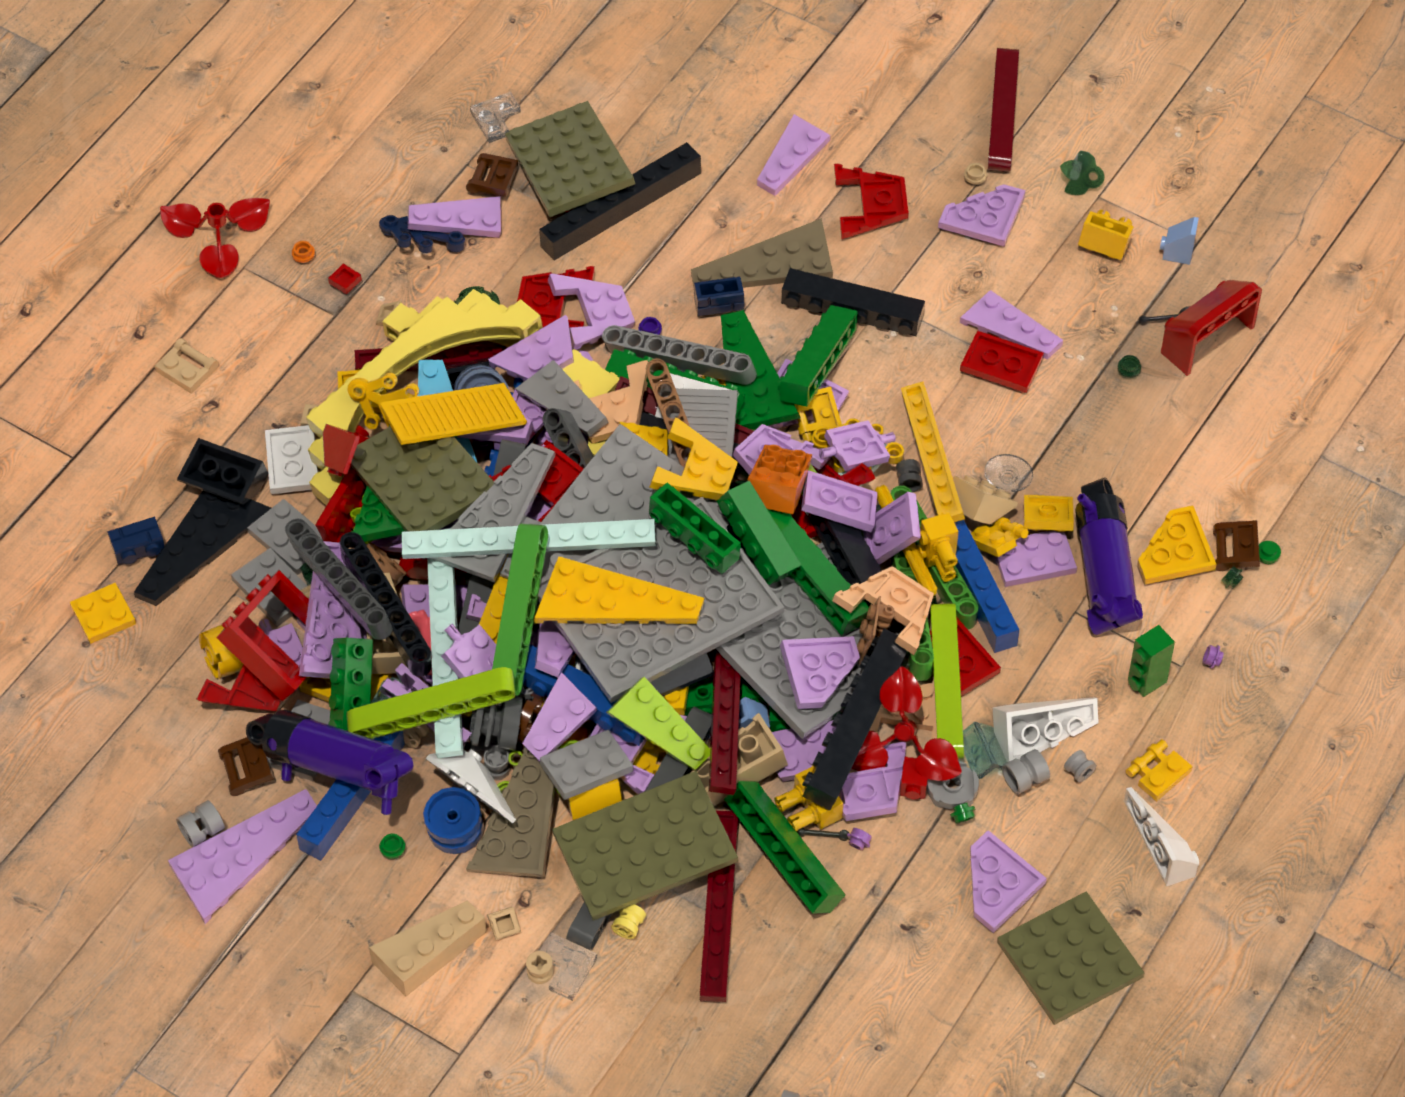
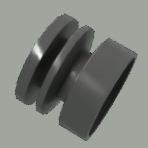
[469,697,522,751]

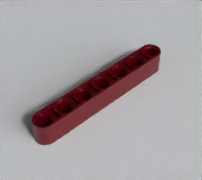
[988,48,1019,172]

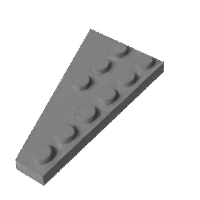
[430,443,555,582]

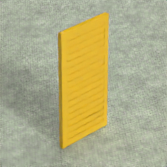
[379,383,527,445]

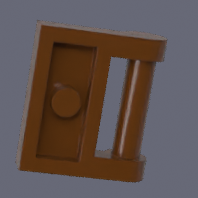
[466,153,518,197]
[1213,520,1260,571]
[218,737,274,796]

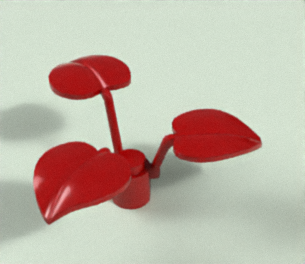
[160,198,270,278]
[852,666,962,781]

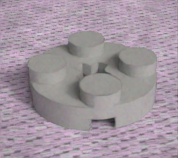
[927,761,979,809]

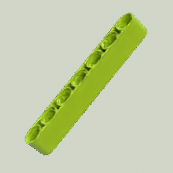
[930,603,964,759]
[346,667,516,739]

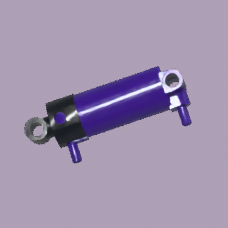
[1075,477,1143,635]
[246,709,413,815]

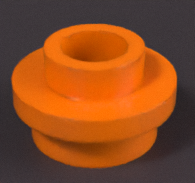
[292,241,315,263]

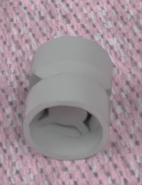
[1002,749,1050,795]
[176,800,225,847]

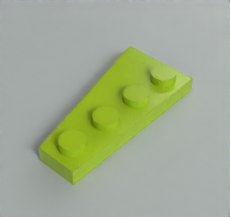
[606,677,710,770]

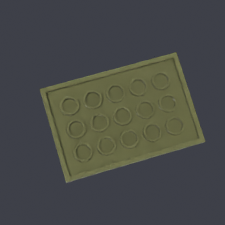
[504,101,635,217]
[350,426,494,532]
[552,771,738,921]

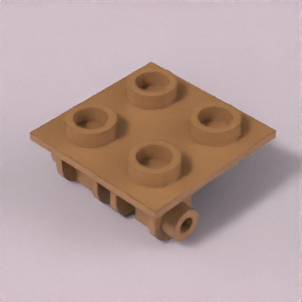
[857,596,895,664]

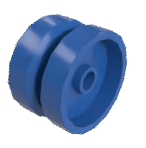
[423,787,484,854]

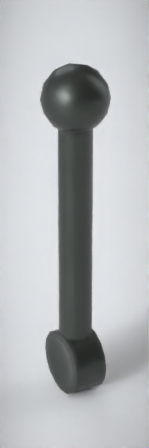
[797,828,849,841]

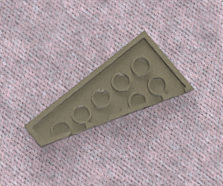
[691,218,833,288]
[466,746,561,877]

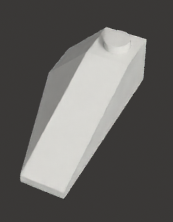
[426,749,516,823]

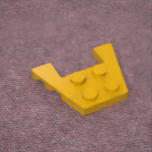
[649,417,738,500]

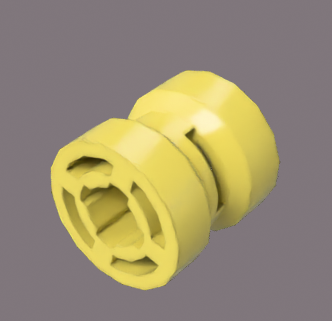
[611,904,646,939]

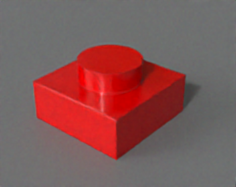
[328,263,362,295]

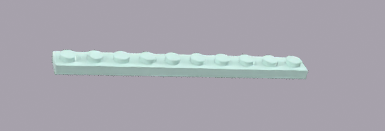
[402,519,656,559]
[427,528,463,758]

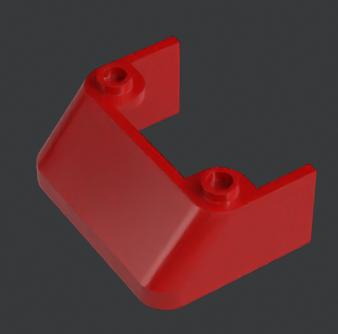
[1161,280,1262,376]
[323,424,369,476]

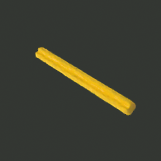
[875,485,937,596]

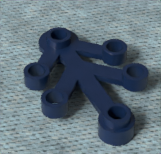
[379,215,465,253]

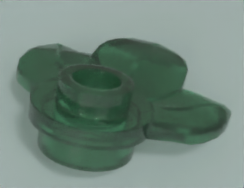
[1060,151,1105,195]

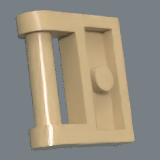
[155,338,219,394]

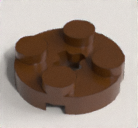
[517,693,545,744]

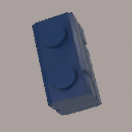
[694,276,744,316]
[107,516,165,565]

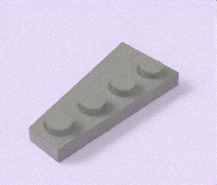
[515,360,609,437]

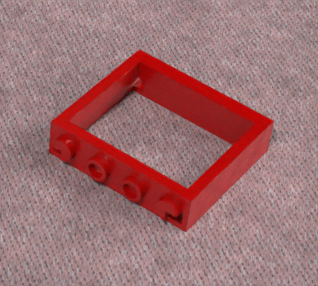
[216,570,309,701]

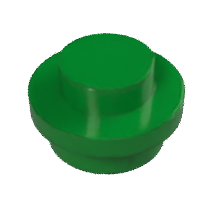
[1259,541,1281,564]
[950,803,976,824]
[379,833,406,859]

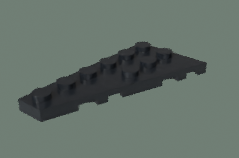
[134,490,271,606]

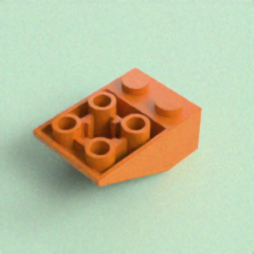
[748,445,812,514]

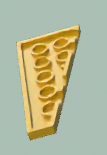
[534,556,704,624]

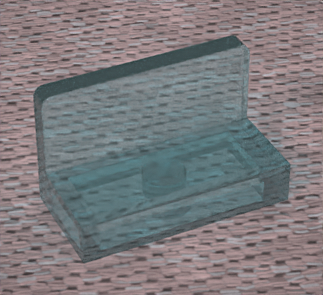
[963,722,1007,779]

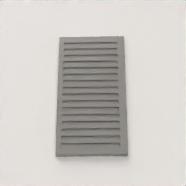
[667,388,738,490]

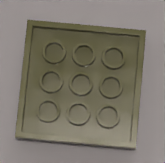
[997,891,1145,1025]

